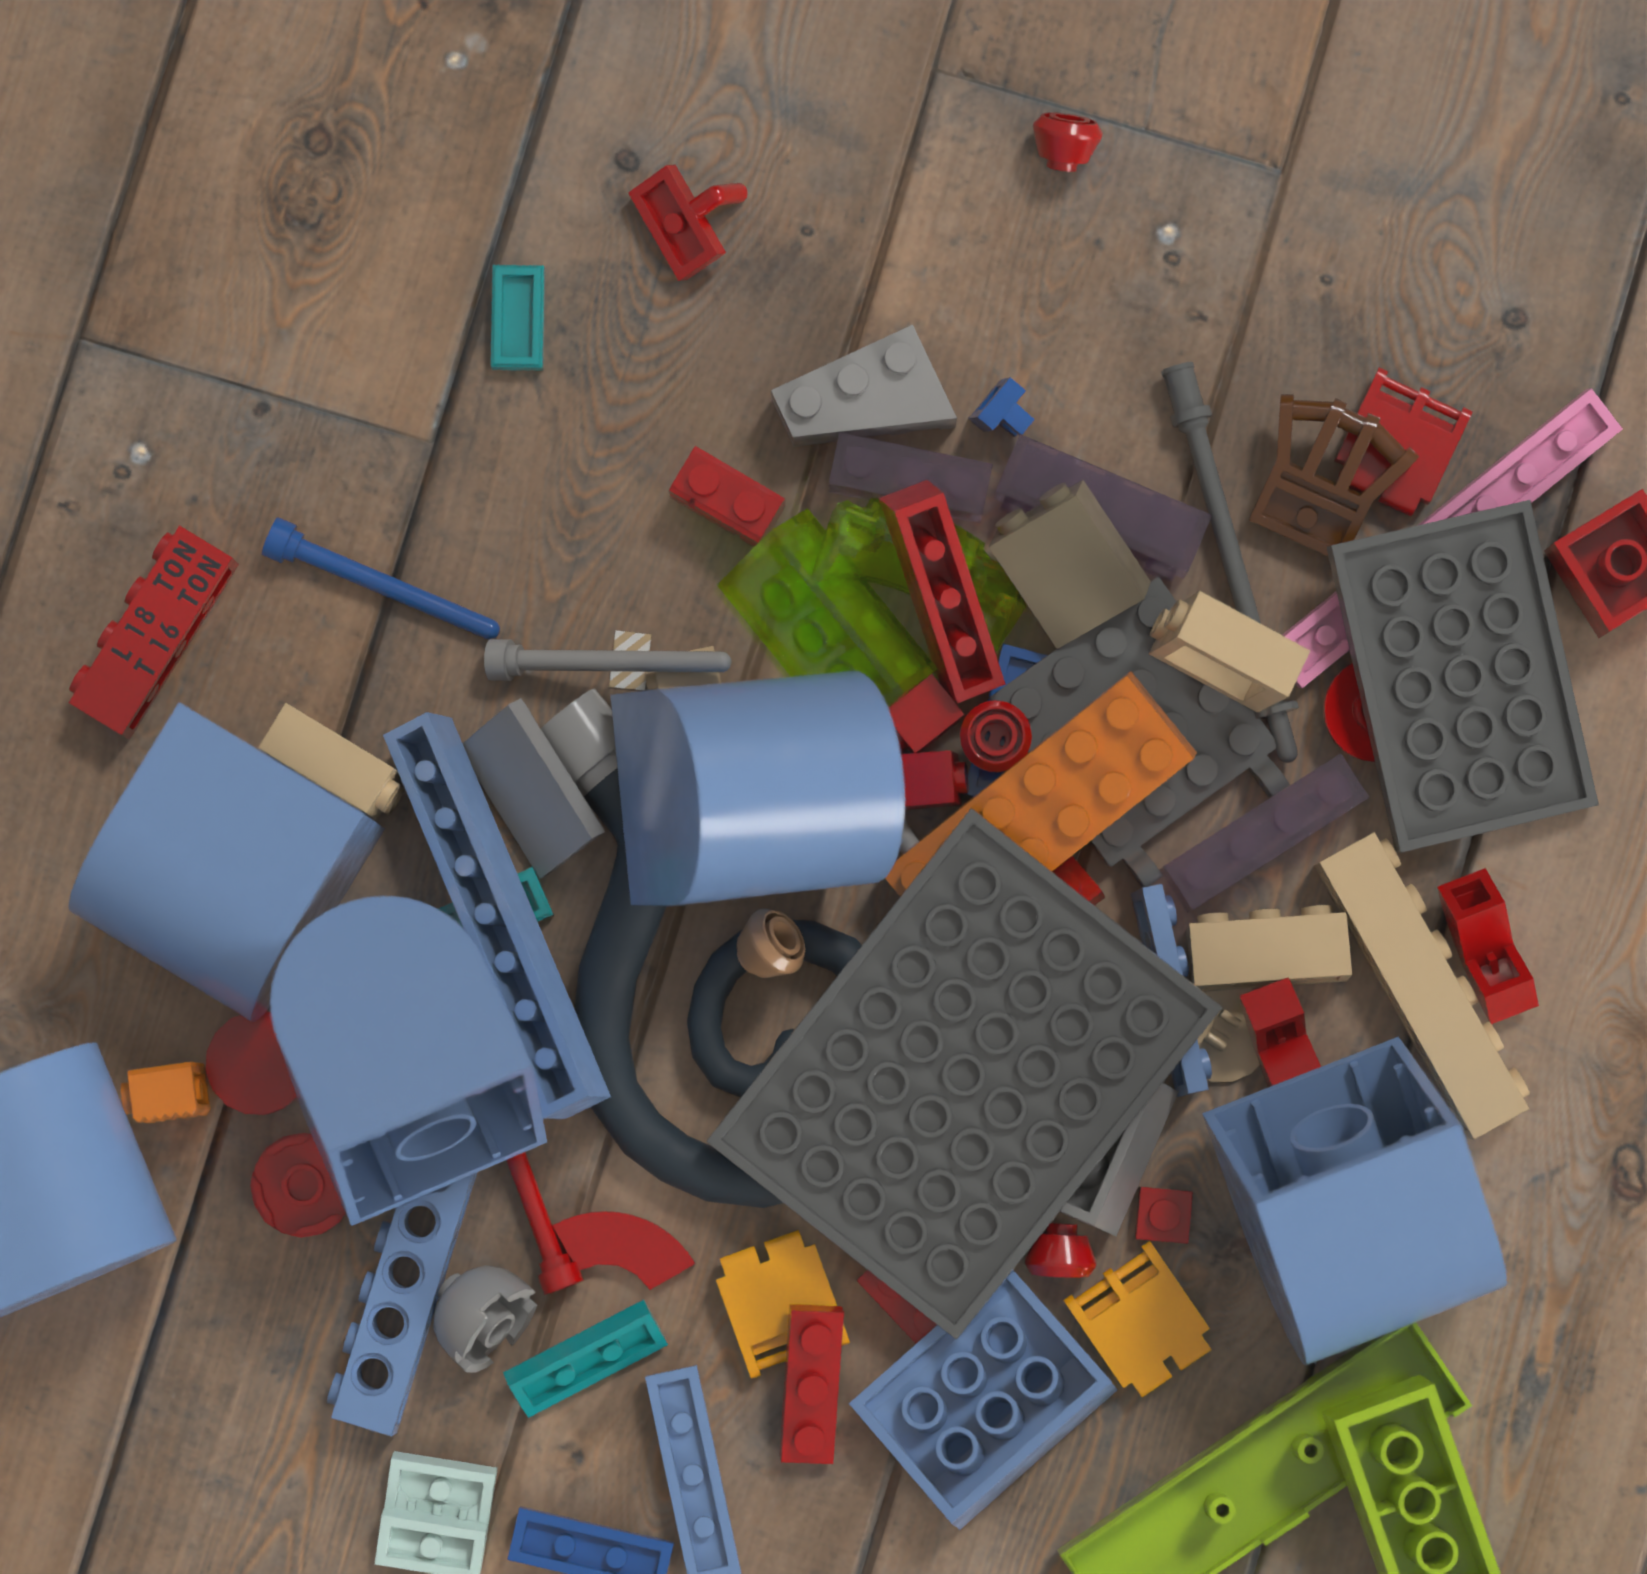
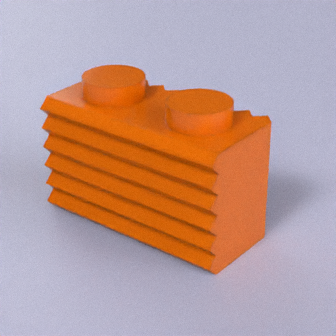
[121,1062,211,1123]

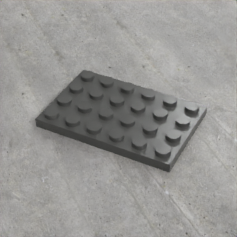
[1326,500,1599,853]

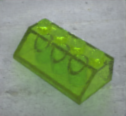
[717,508,938,708]

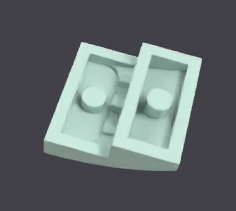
[375,1451,498,1574]

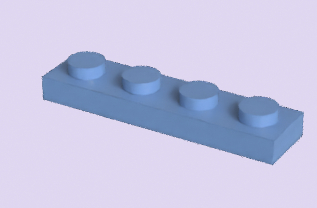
[1131,884,1212,1097]
[645,1365,741,1574]

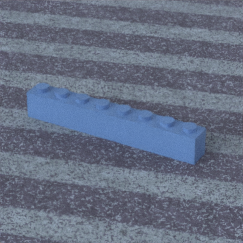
[383,712,611,1119]

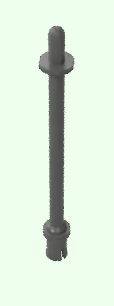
[1161,362,1299,763]

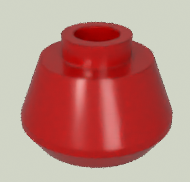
[1033,112,1103,172]
[960,700,1032,772]
[1025,1223,1096,1278]

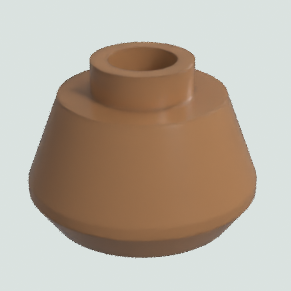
[737,909,805,978]

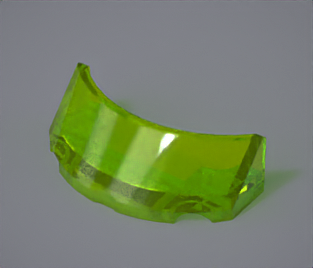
[811,498,1026,652]

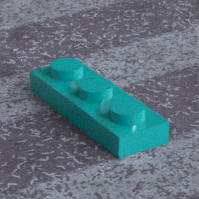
[503,1299,668,1418]

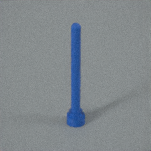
[261,517,500,640]

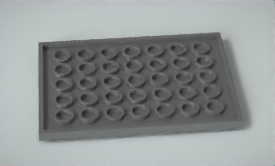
[706,808,1222,1340]

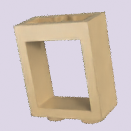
[1149,591,1310,713]
[258,703,405,821]

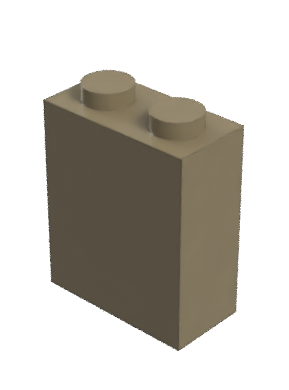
[989,480,1151,649]

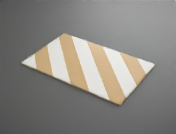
[609,630,651,691]

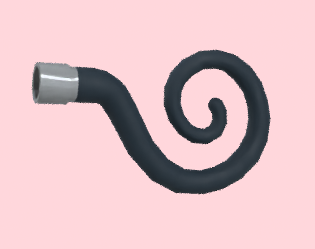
[541,688,862,1208]

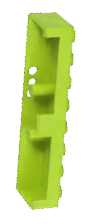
[1057,1322,1472,1574]

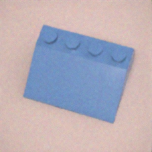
[849,1270,1117,1530]

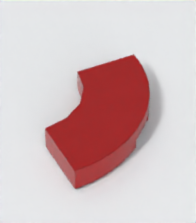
[552,1211,696,1290]

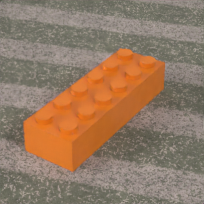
[885,671,1197,896]

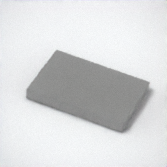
[463,698,605,879]

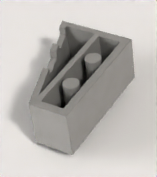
[771,325,957,447]

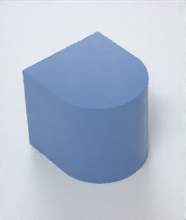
[610,671,905,906]
[69,702,385,1022]
[270,896,547,1226]
[1202,1037,1507,1366]
[0,1043,177,1318]

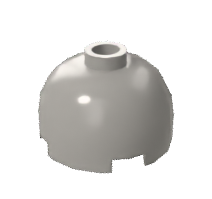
[433,1265,537,1373]

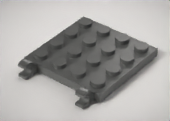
[988,576,1290,888]

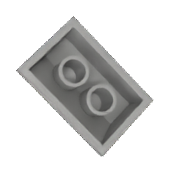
[1059,1083,1178,1236]

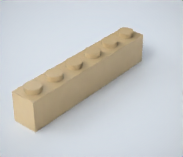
[1314,832,1530,1139]

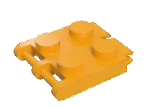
[716,1230,850,1379]
[1063,1241,1211,1398]

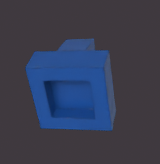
[968,377,1035,437]

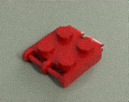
[1334,367,1473,516]

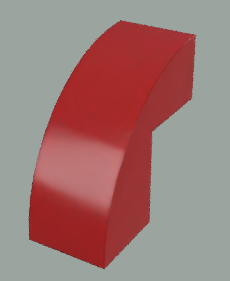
[1437,868,1539,1024]
[1240,977,1321,1087]

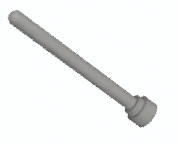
[484,639,731,681]

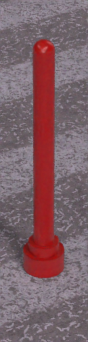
[506,1152,584,1295]

